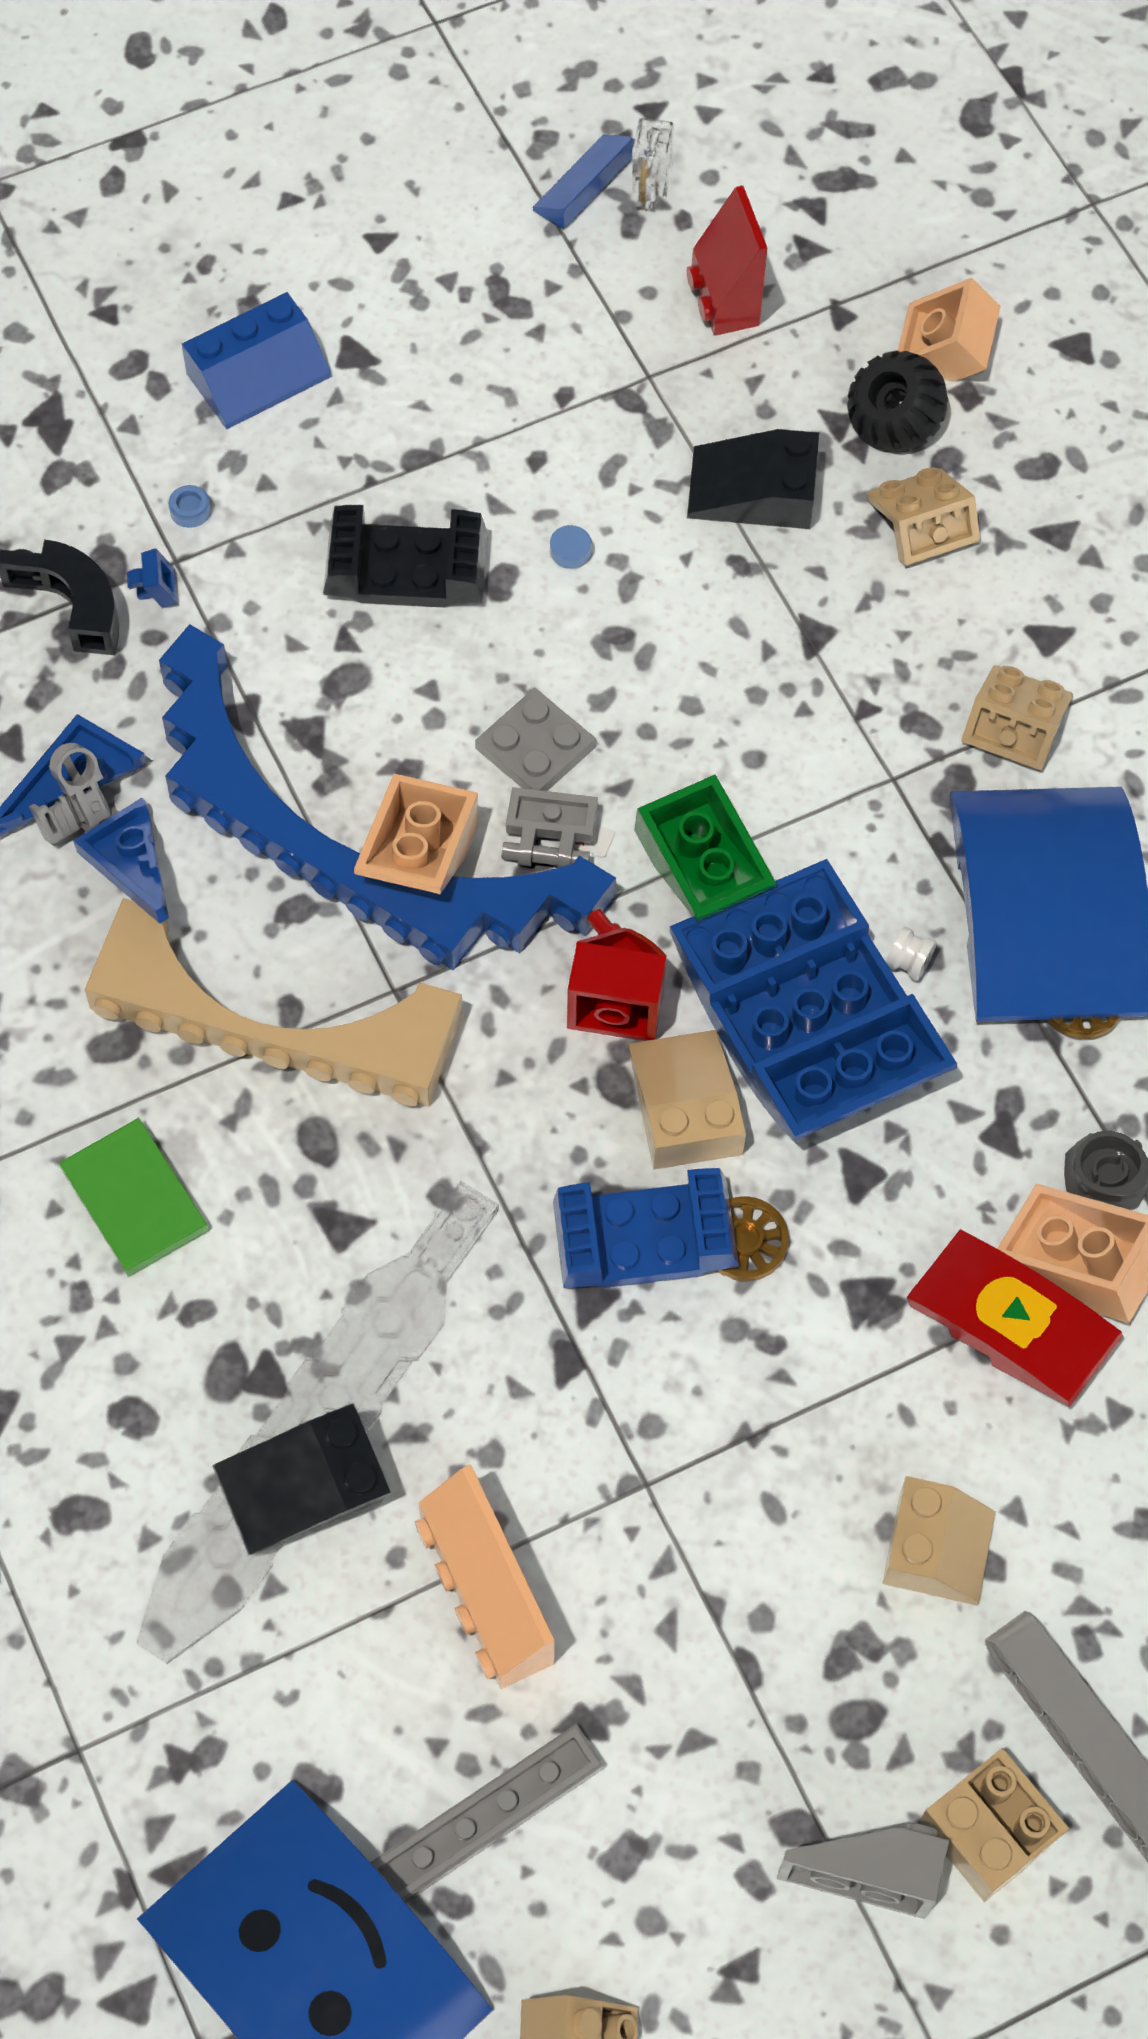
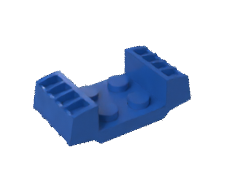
[553,1168,739,1288]

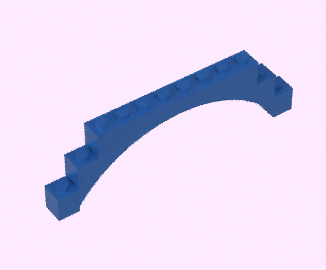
[159,624,616,971]

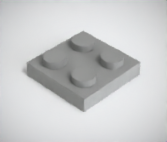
[475,687,596,791]

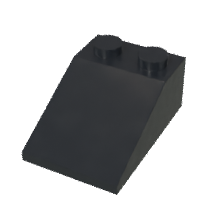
[687,429,819,529]
[212,1403,391,1556]

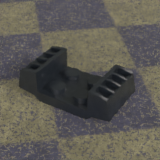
[323,505,487,608]

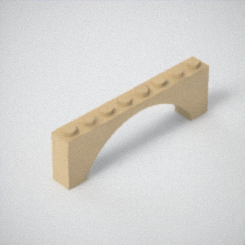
[84,898,463,1107]

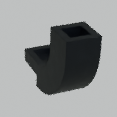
[0,539,119,655]

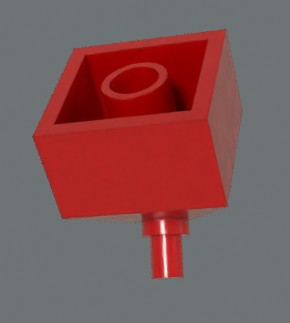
[567,909,667,1041]

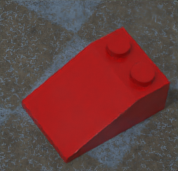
[686,185,768,336]

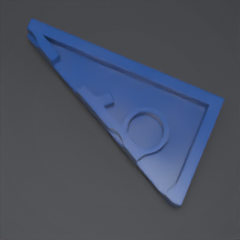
[0,714,146,836]
[73,798,169,924]

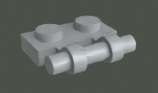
[501,787,598,868]

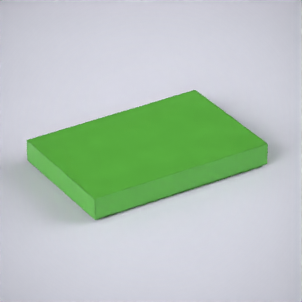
[59,1117,209,1277]

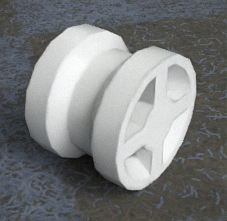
[886,926,937,981]

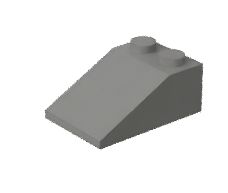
[776,1823,949,1919]

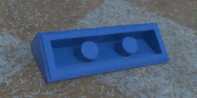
[533,134,635,229]

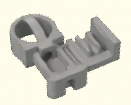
[29,743,119,845]

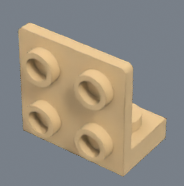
[867,468,981,566]
[961,665,1073,771]

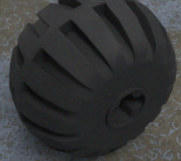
[847,350,948,452]

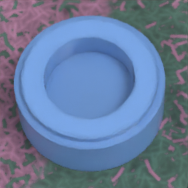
[168,485,211,528]
[550,525,591,568]

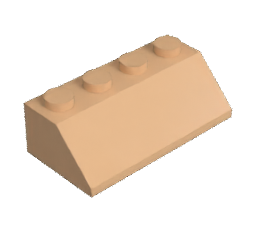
[415,1464,555,1689]

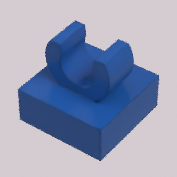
[126,548,178,608]

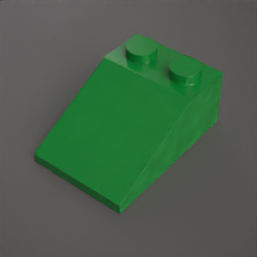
[634,774,777,922]

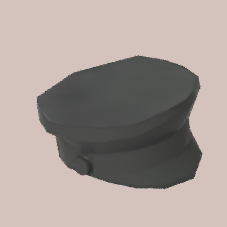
[1064,1131,1148,1210]

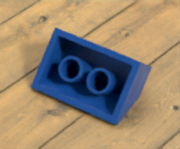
[181,292,331,430]

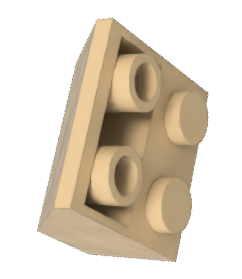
[919,1747,1069,1903]
[520,1995,638,2039]

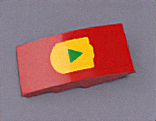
[907,1229,1123,1407]

